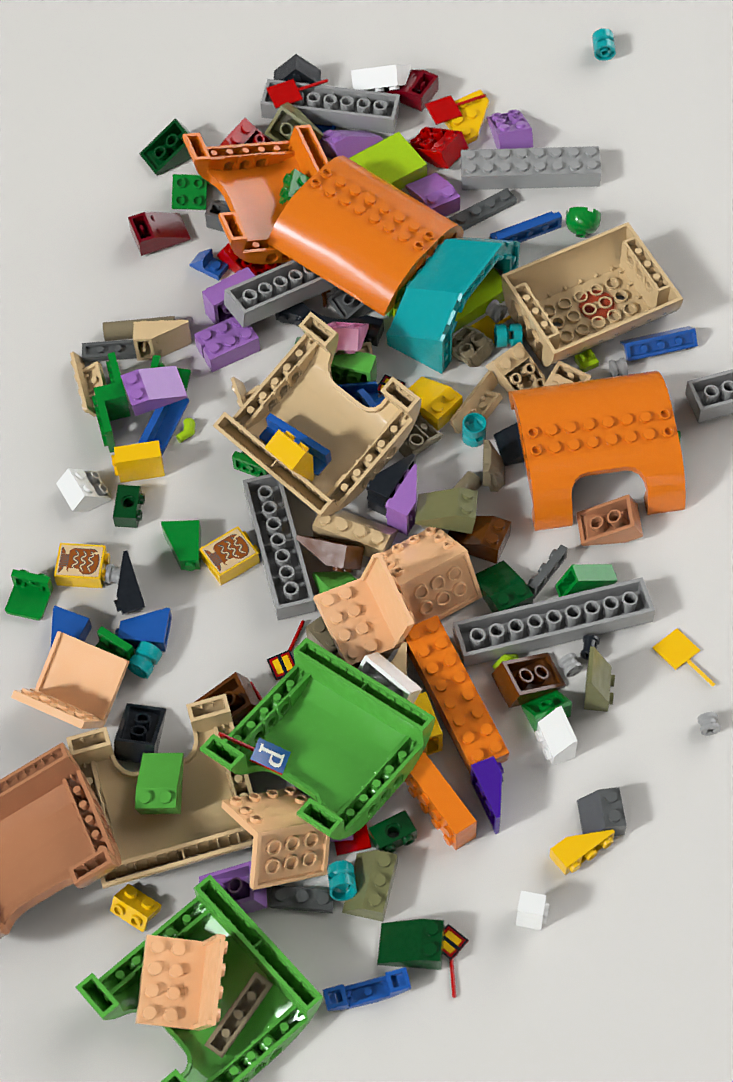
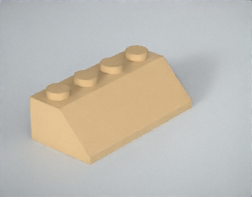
[312,509,398,558]

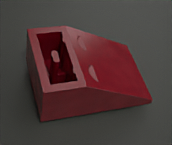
[381,70,438,112]
[128,212,191,256]

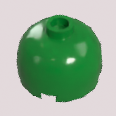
[565,207,601,238]

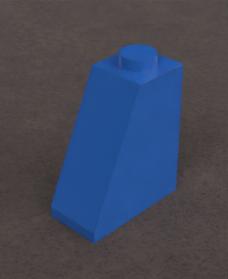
[51,606,92,647]
[115,608,172,652]

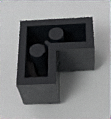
[274,54,321,85]

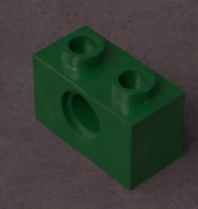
[113,485,145,528]
[368,810,417,853]

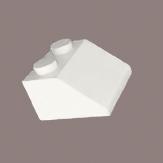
[535,706,577,766]

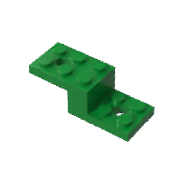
[92,352,131,453]

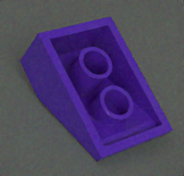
[470,756,504,834]

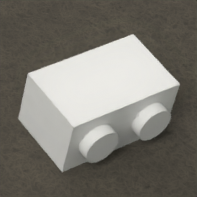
[516,891,550,930]

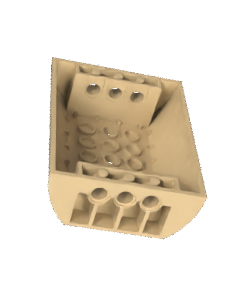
[501,222,683,367]

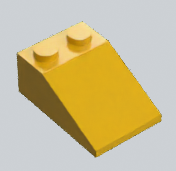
[408,376,463,431]
[264,429,314,481]

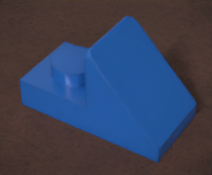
[189,249,229,281]

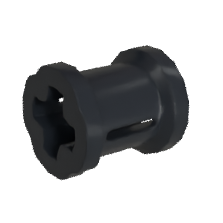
[580,634,600,660]

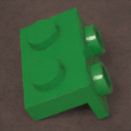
[279,169,310,204]

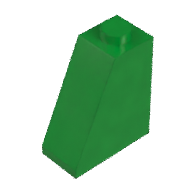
[161,520,201,571]
[555,564,618,597]

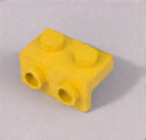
[110,883,162,932]

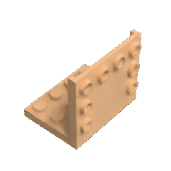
[369,527,483,625]
[313,552,415,666]
[11,631,130,729]
[221,786,330,890]
[135,934,228,1031]

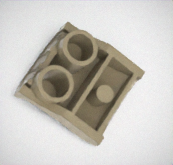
[452,325,494,367]
[399,412,443,457]
[483,440,505,492]

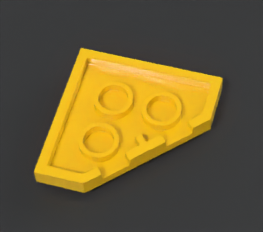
[444,89,489,144]

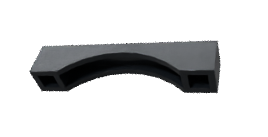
[275,302,384,346]

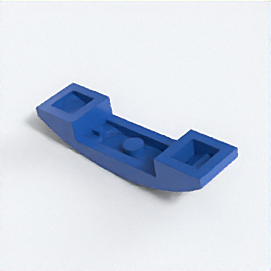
[323,967,412,1011]

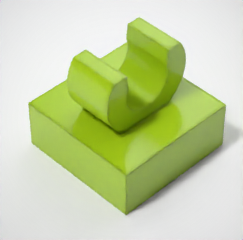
[574,349,599,373]

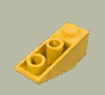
[549,829,615,875]

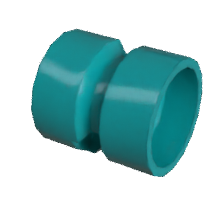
[592,28,616,61]
[494,323,523,348]
[462,413,486,447]
[127,641,162,679]
[327,860,357,901]

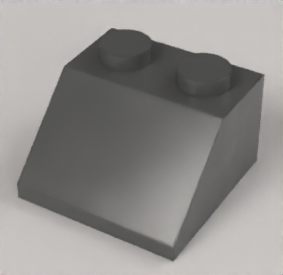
[577,787,627,836]

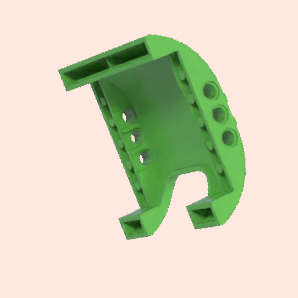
[200,638,435,840]
[75,875,324,1082]

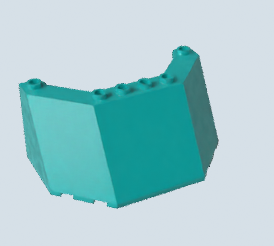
[386,237,520,374]

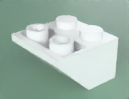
[56,468,112,512]

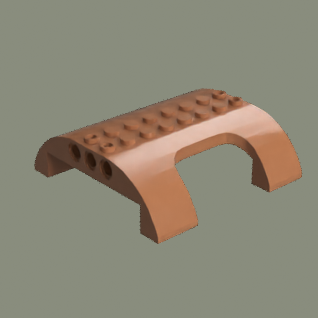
[0,742,121,939]

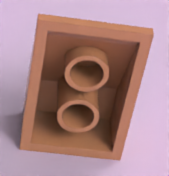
[577,494,643,546]

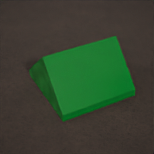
[521,690,572,732]

